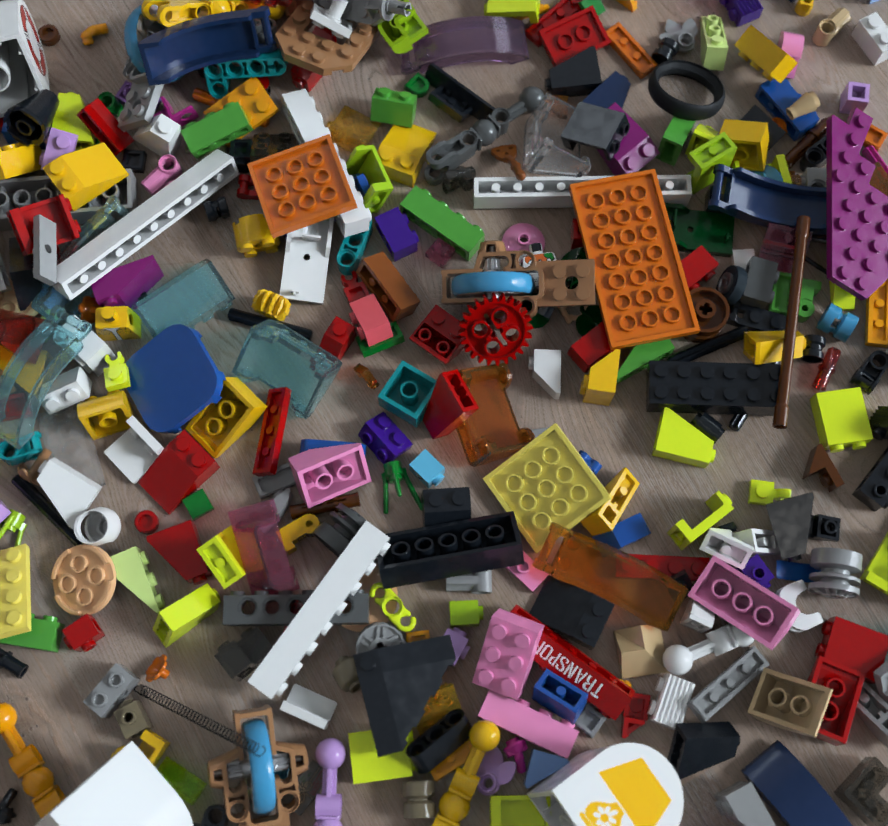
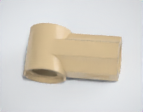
[812,8,852,47]

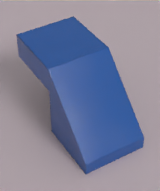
[592,513,651,558]

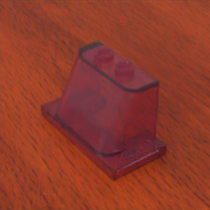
[228,498,300,595]

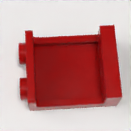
[6,194,81,256]
[815,616,888,684]

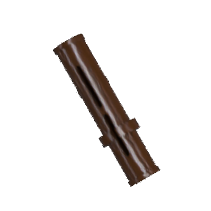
[785,118,827,169]
[289,492,361,520]

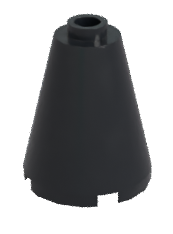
[3,89,59,146]

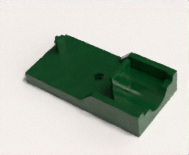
[664,202,735,258]

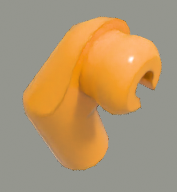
[80,23,109,45]

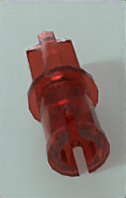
[812,347,841,391]

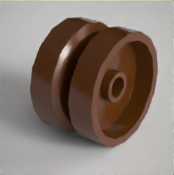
[683,287,730,343]

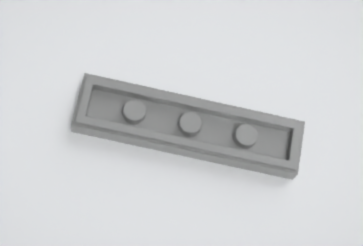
[686,646,770,723]

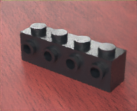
[852,447,888,512]

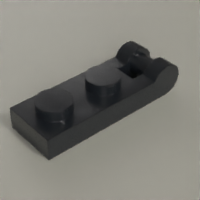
[726,301,786,331]

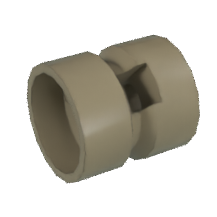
[403,780,436,819]

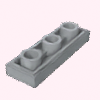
[32,214,57,286]

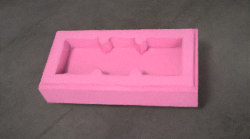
[505,551,548,593]

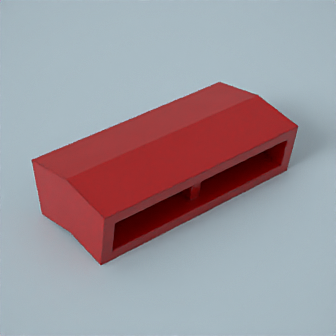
[77,98,135,156]

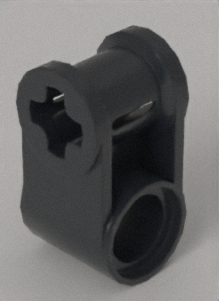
[849,350,888,395]

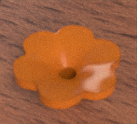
[78,296,100,323]
[146,654,170,682]

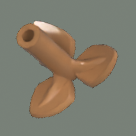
[17,447,52,486]

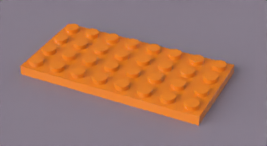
[569,169,700,350]

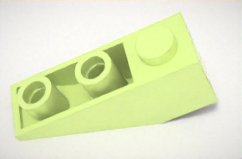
[700,15,728,71]
[110,546,166,614]

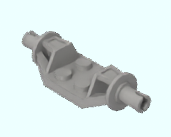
[312,0,412,26]

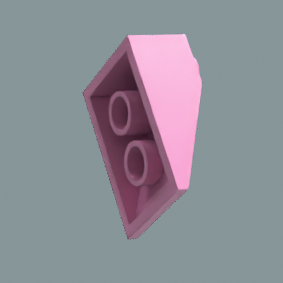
[288,443,372,509]

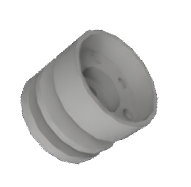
[808,547,863,599]

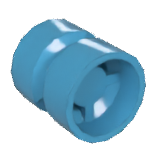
[816,303,859,343]

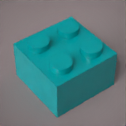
[378,360,437,428]

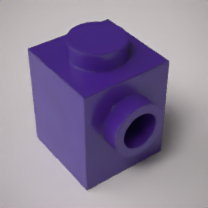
[736,554,775,588]

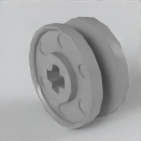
[356,622,406,654]

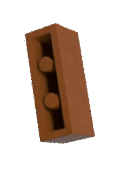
[356,251,421,322]

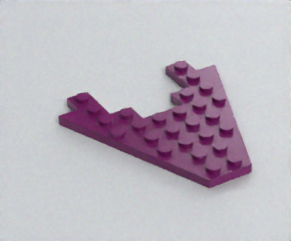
[826,107,888,301]

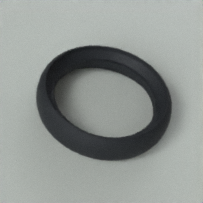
[648,60,725,121]

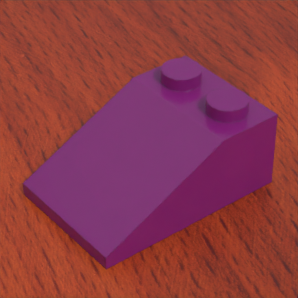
[597,102,660,176]
[91,255,164,308]

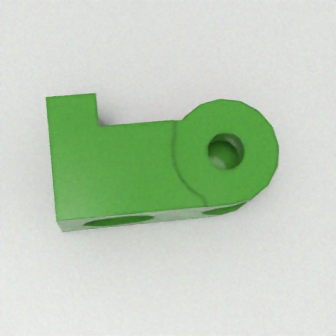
[798,278,822,323]

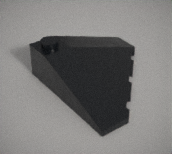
[353,635,456,758]

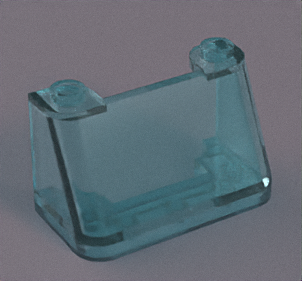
[232,319,342,419]

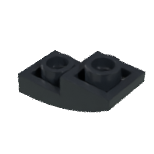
[808,514,841,542]

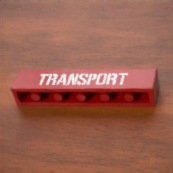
[511,605,635,721]

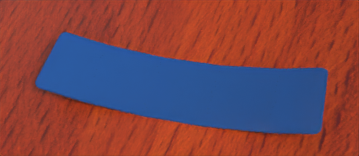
[776,560,820,583]

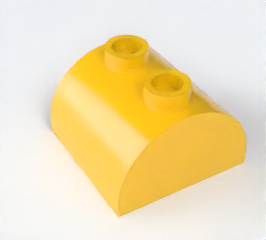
[77,390,135,440]

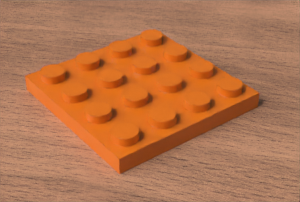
[247,134,358,239]

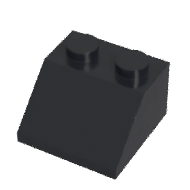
[421,487,471,527]

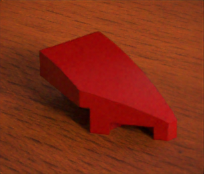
[621,692,651,738]

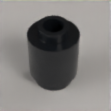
[690,412,726,444]

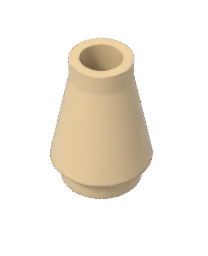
[786,91,820,120]

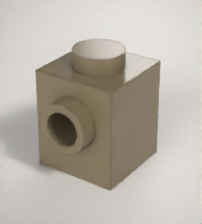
[113,699,153,740]

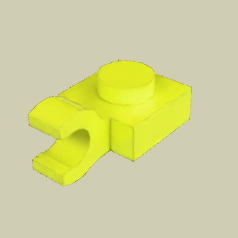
[748,479,792,506]

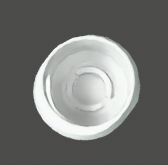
[74,507,121,546]

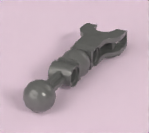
[424,86,545,186]

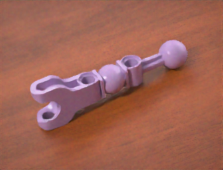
[313,738,346,826]

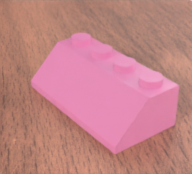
[688,555,800,650]

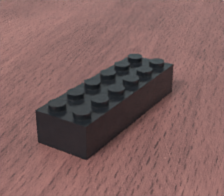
[646,360,789,416]
[377,511,524,589]

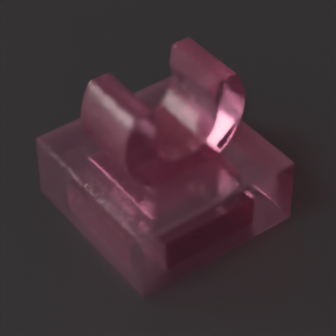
[425,237,456,268]

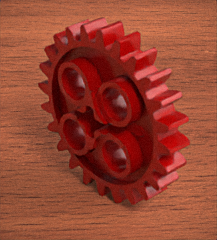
[458,292,533,366]

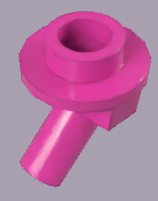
[503,737,528,773]

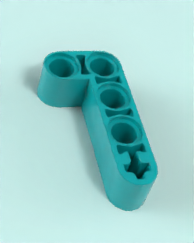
[204,48,288,99]

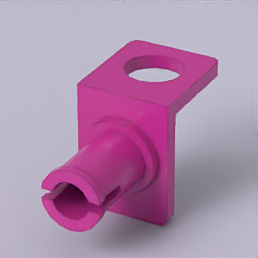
[153,96,199,127]

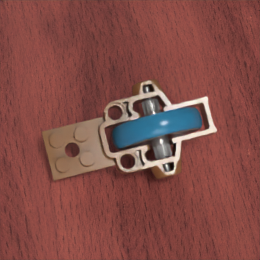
[441,240,595,331]
[207,704,309,826]

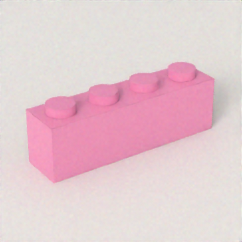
[477,690,579,759]

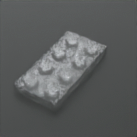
[36,401,106,486]

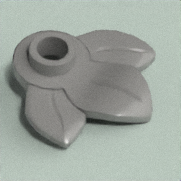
[659,18,698,52]

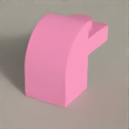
[777,31,804,79]

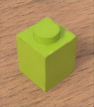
[449,600,484,628]

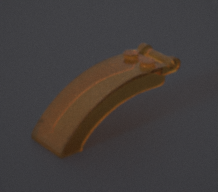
[532,522,688,632]

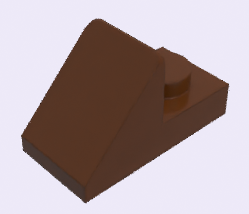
[802,443,845,493]

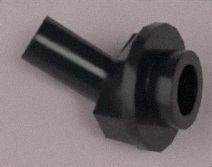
[0,788,18,825]

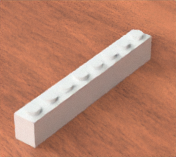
[282,88,372,238]
[247,521,391,699]

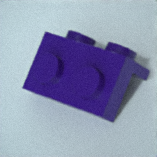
[358,411,413,464]

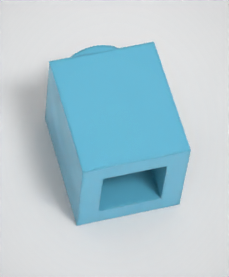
[409,449,445,489]

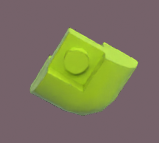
[377,0,429,54]

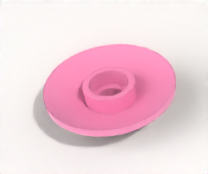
[502,223,545,264]

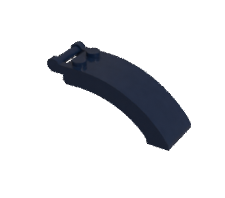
[138,6,277,86]
[708,164,827,235]
[741,740,852,826]

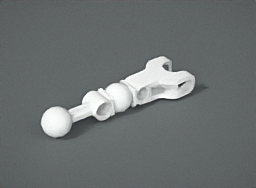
[663,579,824,675]

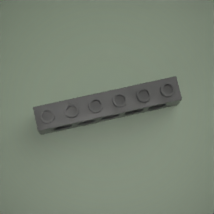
[223,589,369,627]

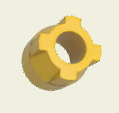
[795,0,814,17]

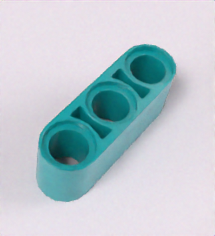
[336,220,373,276]

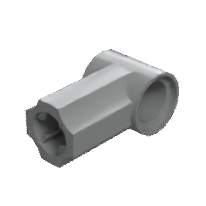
[446,570,492,594]

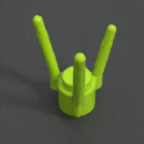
[0,509,27,546]

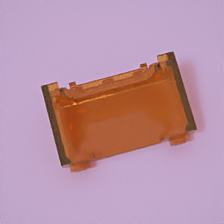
[456,363,535,467]

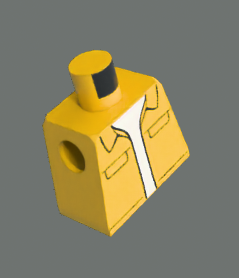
[95,306,141,341]

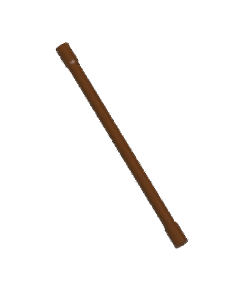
[772,215,811,429]

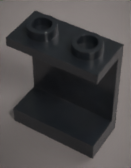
[560,101,630,161]

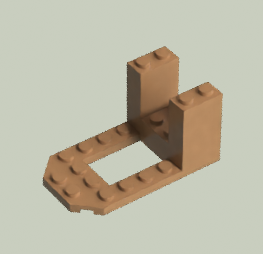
[275,0,380,76]

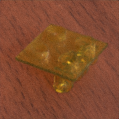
[326,105,381,153]
[417,682,462,735]

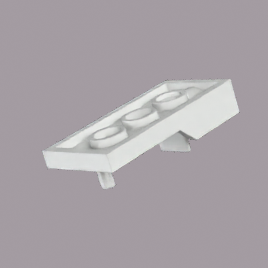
[280,217,334,305]

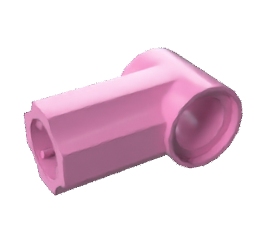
[141,154,182,196]

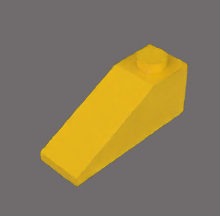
[581,467,640,536]

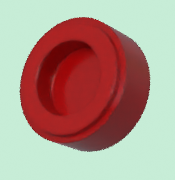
[134,510,159,534]

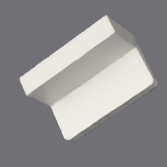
[280,684,337,730]

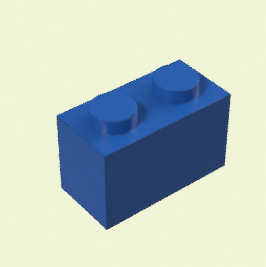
[532,668,589,725]

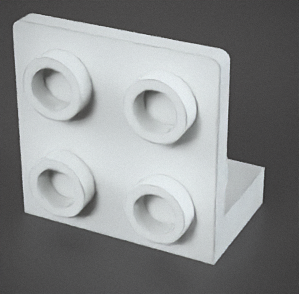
[104,415,164,484]

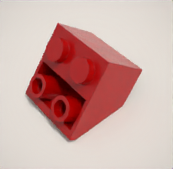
[409,305,466,365]

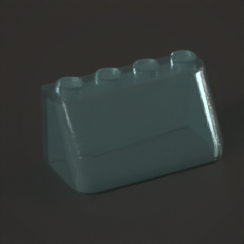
[132,259,235,338]

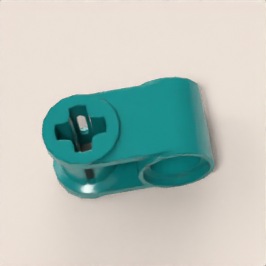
[0,431,43,466]

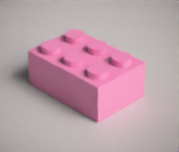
[472,608,544,700]

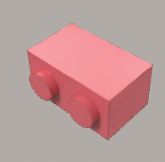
[348,293,393,347]

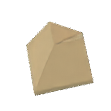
[613,624,669,679]

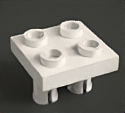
[310,0,353,39]

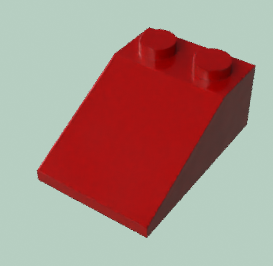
[138,429,220,515]
[807,655,866,746]

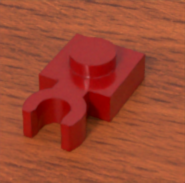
[341,271,370,303]

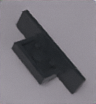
[425,63,496,123]

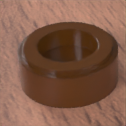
[38,24,60,46]

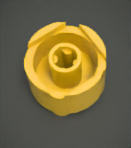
[232,214,281,258]

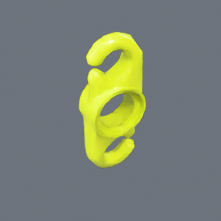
[369,582,416,632]

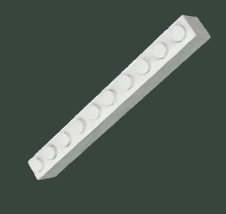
[53,149,239,301]
[473,175,692,209]

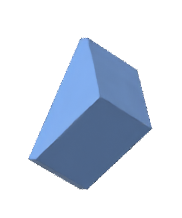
[523,749,569,789]

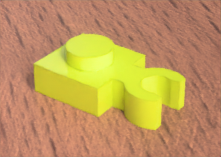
[103,351,131,392]

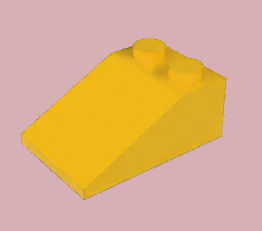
[377,124,437,188]
[42,142,129,211]
[185,377,267,459]

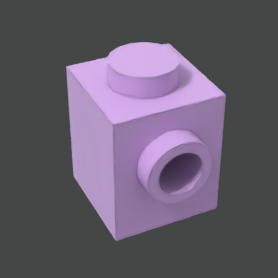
[839,81,870,114]
[444,627,470,667]

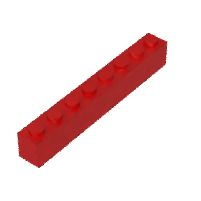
[567,245,719,373]

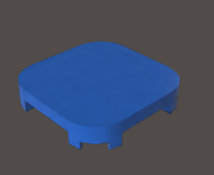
[126,324,226,434]

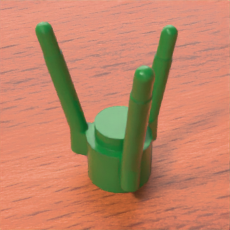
[381,460,422,514]

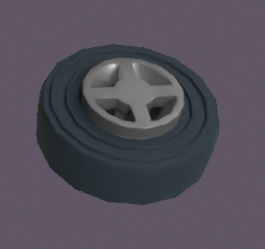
[716,265,748,305]

